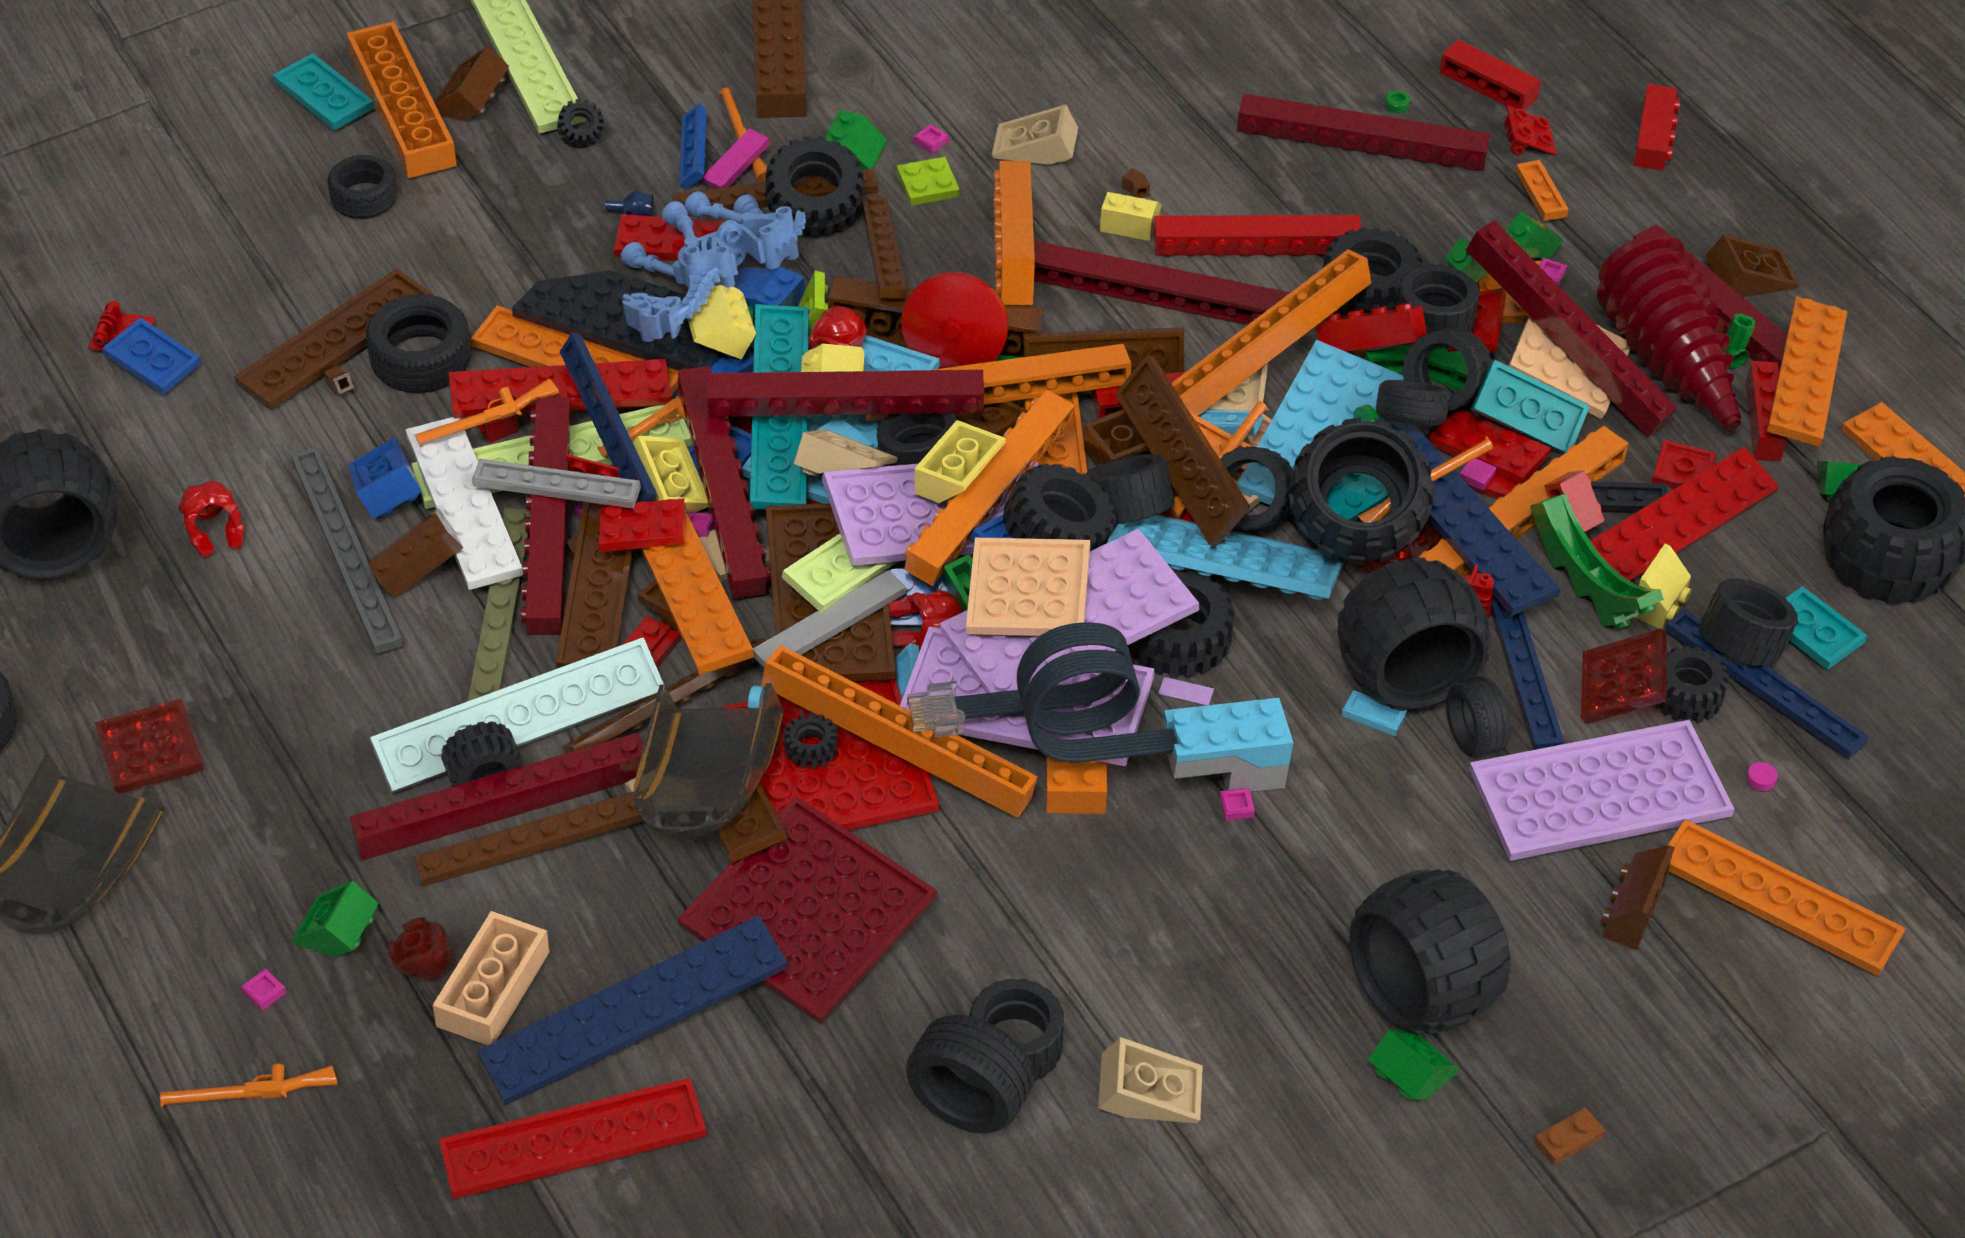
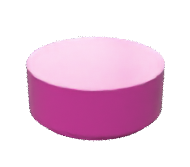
[1746,762,1778,791]

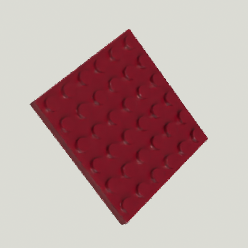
[678,796,937,1024]

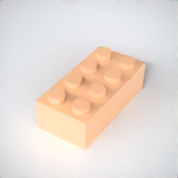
[433,911,549,1045]

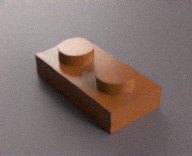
[1534,1107,1606,1166]

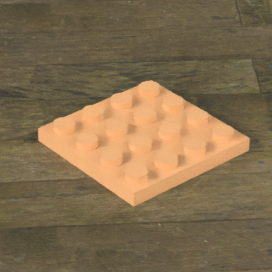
[1508,316,1630,419]
[966,538,1090,636]

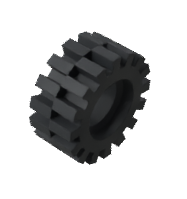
[557,99,604,149]
[784,713,837,769]

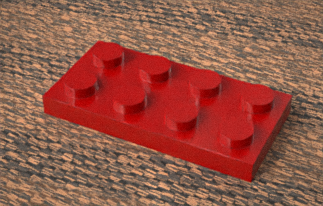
[614,214,724,261]
[1428,408,1551,484]

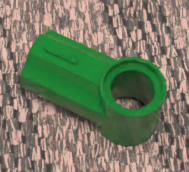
[1725,313,1756,369]

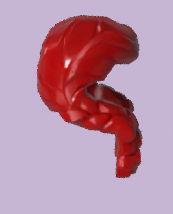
[808,306,867,351]
[178,481,245,557]
[888,590,962,650]

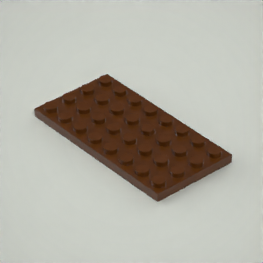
[766,503,896,681]

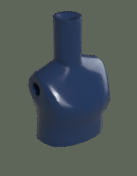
[605,191,654,216]

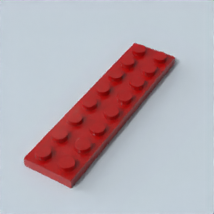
[449,359,671,418]
[1590,446,1779,582]
[439,1078,706,1199]

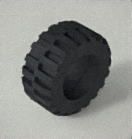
[765,136,864,237]
[1323,227,1423,316]
[1003,464,1116,551]
[1128,569,1235,678]

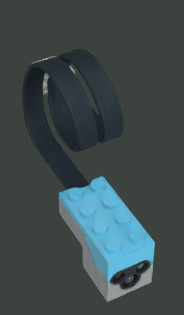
[907,622,1293,792]

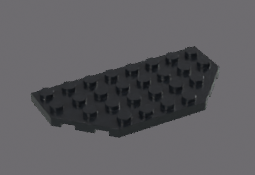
[512,270,723,370]

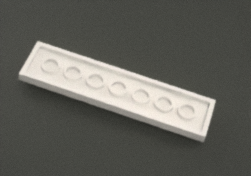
[405,417,523,590]

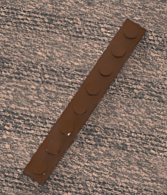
[673,169,878,217]
[861,195,907,299]
[562,639,766,754]
[414,788,655,887]

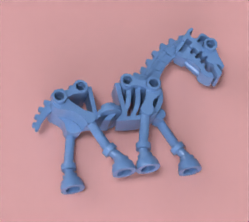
[621,191,806,342]

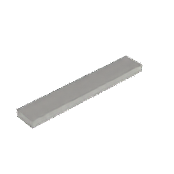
[472,459,641,509]
[753,570,906,668]

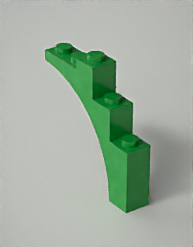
[1434,211,1564,306]
[1365,342,1514,432]
[1530,493,1664,629]

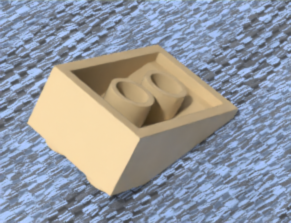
[992,105,1078,165]
[794,429,898,476]
[1098,1037,1203,1123]

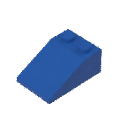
[734,267,805,321]
[348,437,422,519]

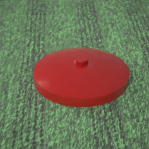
[901,272,1009,369]

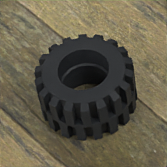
[1651,646,1729,723]
[441,721,523,787]

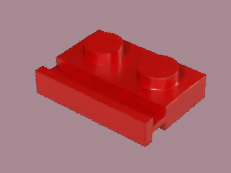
[622,616,682,669]

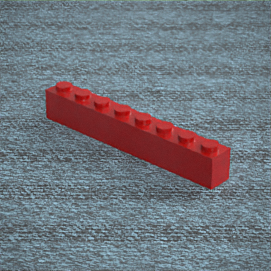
[1153,215,1361,256]

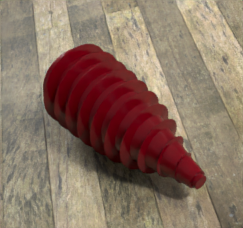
[1597,235,1741,431]

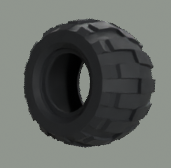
[1288,418,1434,565]
[0,429,118,581]
[1823,456,1965,604]
[1337,557,1491,711]
[1349,869,1511,1034]

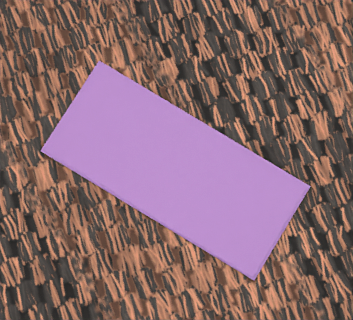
[1158,677,1214,705]

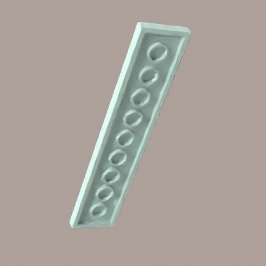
[370,637,666,794]

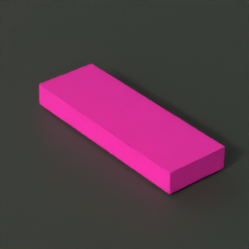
[702,129,770,189]

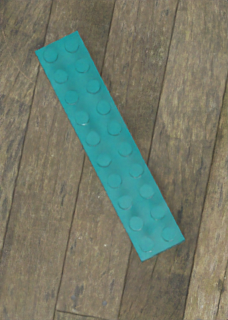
[750,304,809,509]

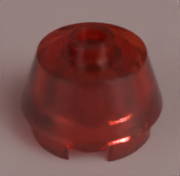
[388,917,451,980]

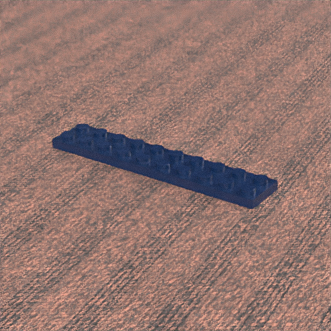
[1385,419,1560,616]
[477,915,788,1106]

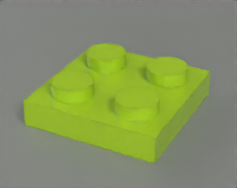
[897,157,960,206]
[798,270,828,343]

